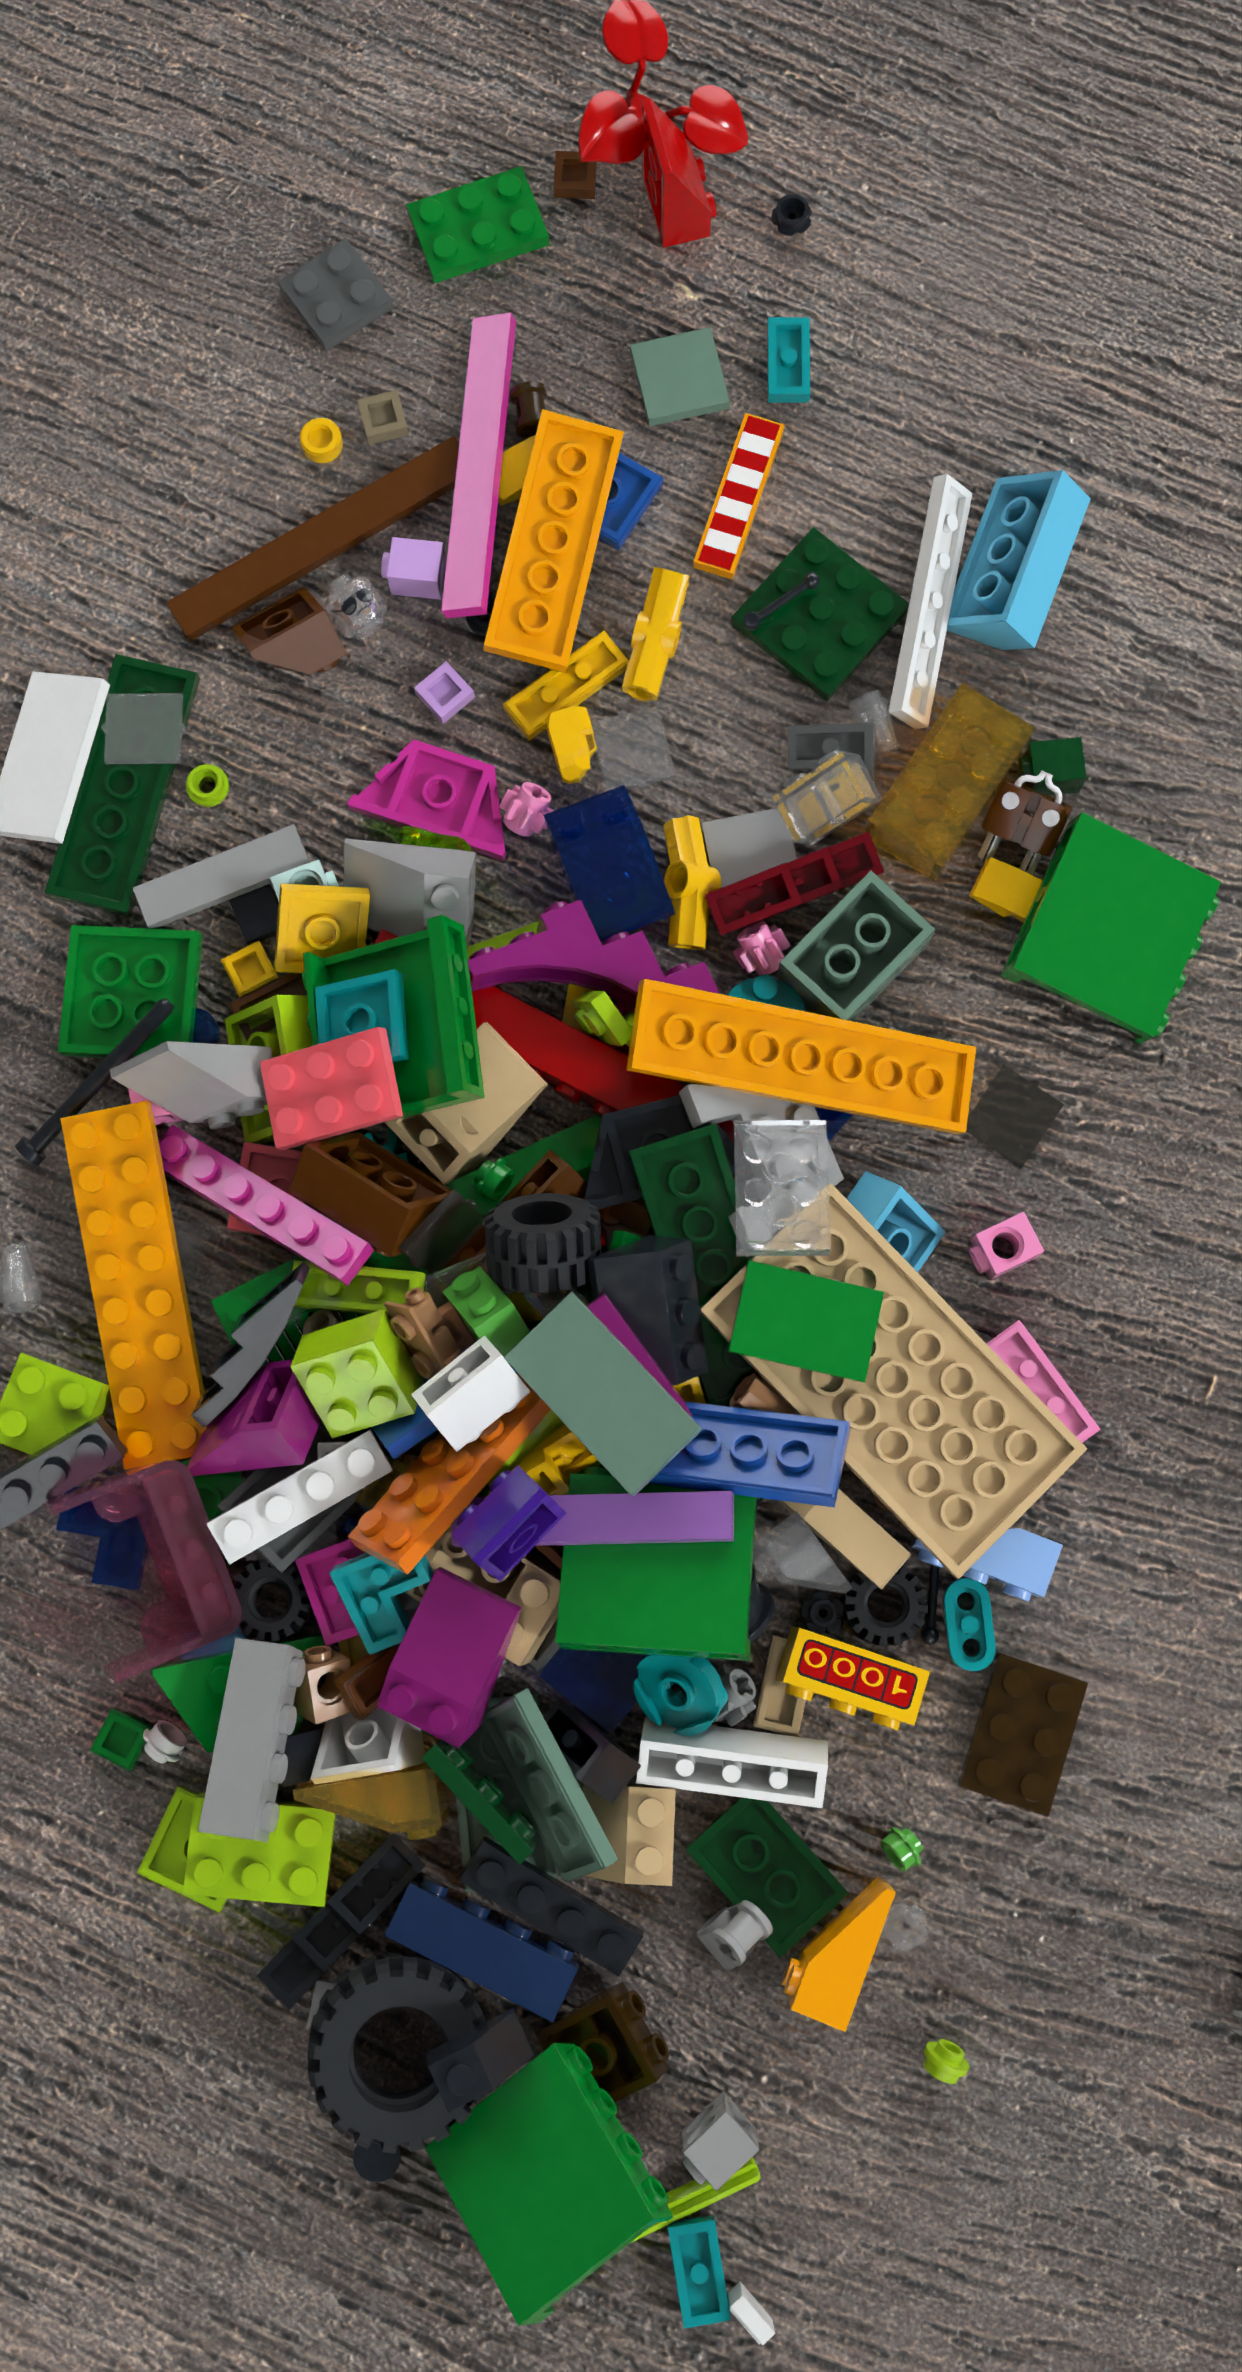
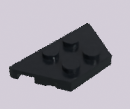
[584,1095,752,1209]

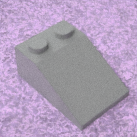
[344,838,476,949]
[110,1041,273,1129]

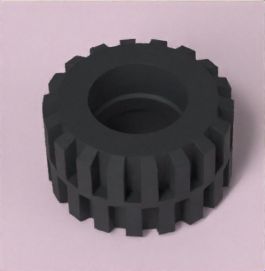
[484,1193,602,1293]

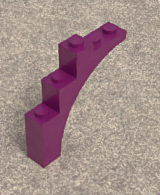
[468,900,720,1009]

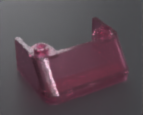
[42,1460,242,1683]

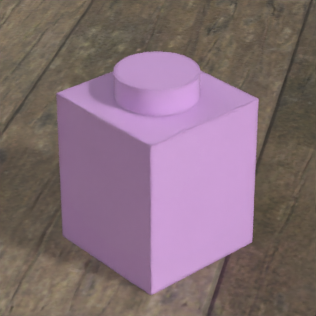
[381,537,446,600]

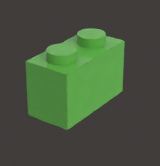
[442,1266,530,1357]

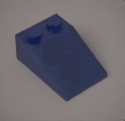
[544,785,675,942]

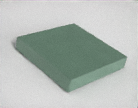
[630,327,730,427]

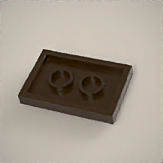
[958,1653,1088,1817]

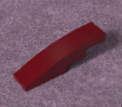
[705,831,885,936]

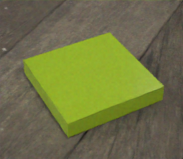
[137,1785,227,1913]

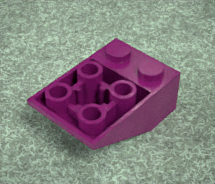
[185,1359,321,1476]

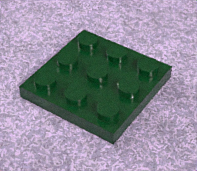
[731,527,909,702]

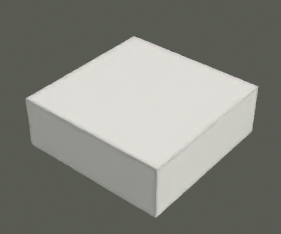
[728,2282,775,2345]

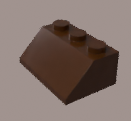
[289,1132,460,1257]

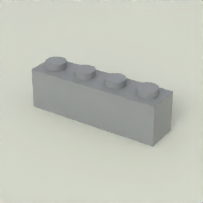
[198,1638,305,1843]

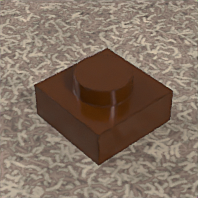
[554,151,597,199]

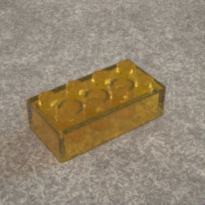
[865,682,1036,883]

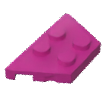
[347,739,506,861]

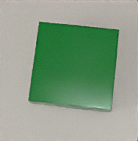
[90,1708,153,1771]

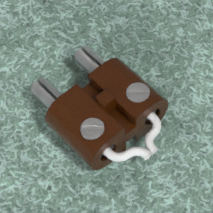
[978,771,1073,875]

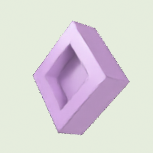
[414,661,475,724]

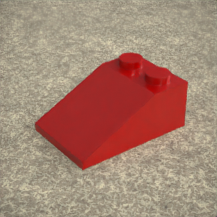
[642,98,717,248]

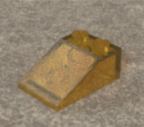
[293,1764,450,1840]

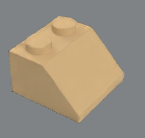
[583,1782,676,1886]

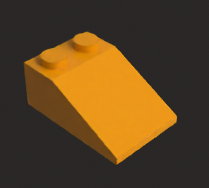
[781,1877,896,2032]

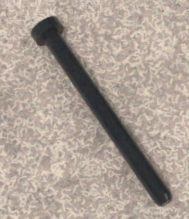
[15,998,174,1166]

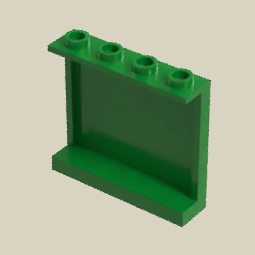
[1000,812,1221,1044]
[302,915,485,1123]
[555,1467,760,1661]
[425,2043,674,2326]

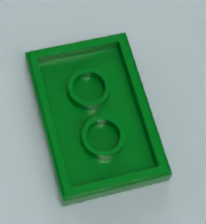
[727,1260,884,1383]

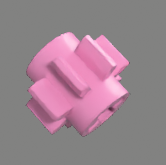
[499,782,556,837]
[733,921,790,976]

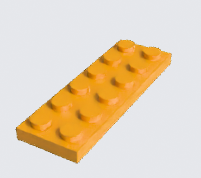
[483,409,624,673]

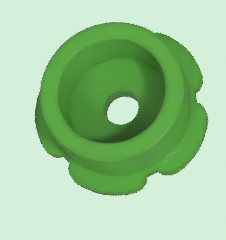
[880,1827,923,1872]

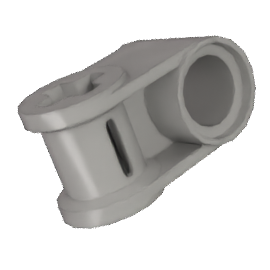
[695,1900,773,1972]

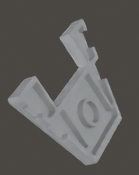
[679,1084,844,1255]

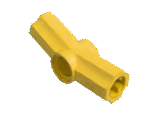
[622,567,690,702]
[663,815,722,950]

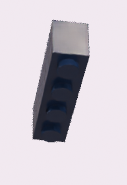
[384,1875,579,2022]

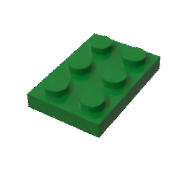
[406,166,550,284]

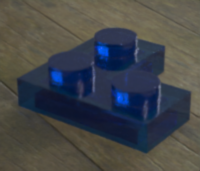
[56,1487,156,1590]

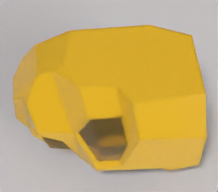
[545,706,597,784]

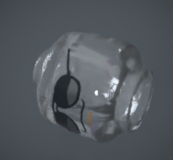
[324,574,387,641]

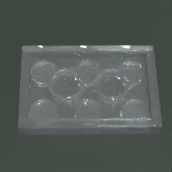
[734,1120,831,1256]

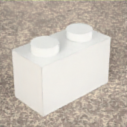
[411,1335,530,1452]

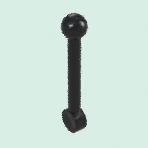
[744,572,820,631]
[921,1563,940,1645]

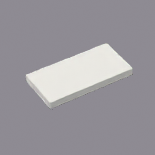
[0,671,110,844]

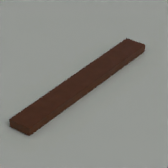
[166,436,459,642]

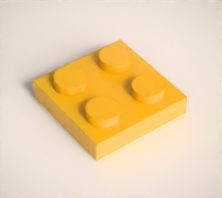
[274,883,370,973]

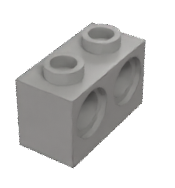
[682,2091,760,2191]

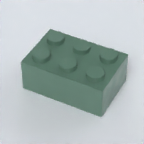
[777,871,935,1021]

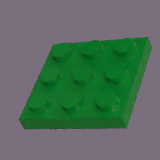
[58,925,203,1059]

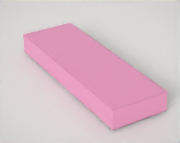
[986,1320,1101,1443]

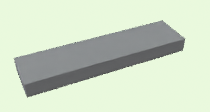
[133,824,310,929]

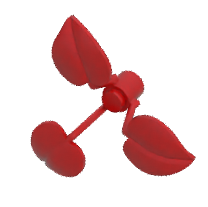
[578,0,748,164]

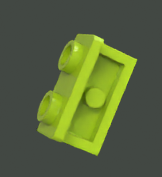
[572,991,635,1047]

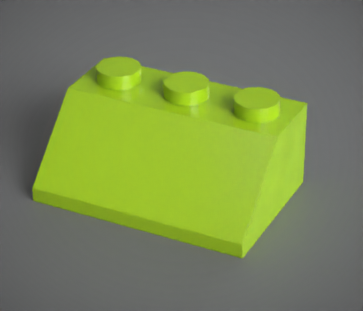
[225,995,313,1144]

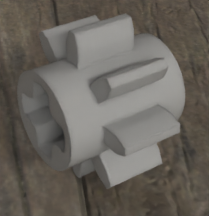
[715,1664,756,1726]

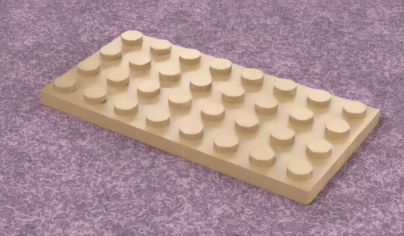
[700,1183,1087,1579]

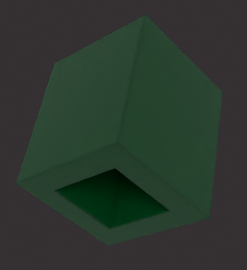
[1018,737,1087,796]

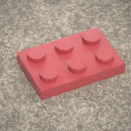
[260,1027,403,1150]

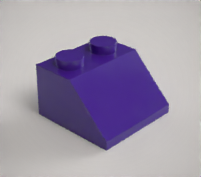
[451,1465,566,1582]

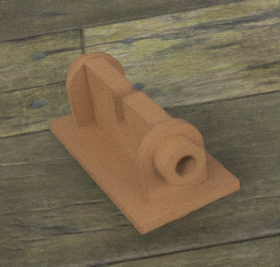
[384,1287,462,1379]

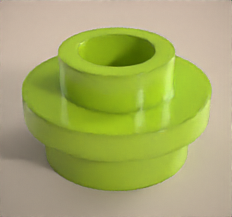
[186,764,229,807]
[923,2039,970,2084]

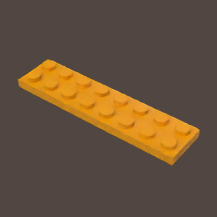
[627,979,976,1135]
[60,1101,207,1470]

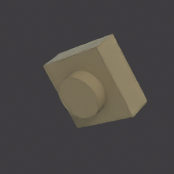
[357,390,409,445]

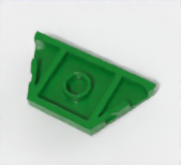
[149,1632,326,1753]

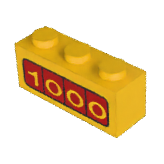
[775,1627,930,1731]

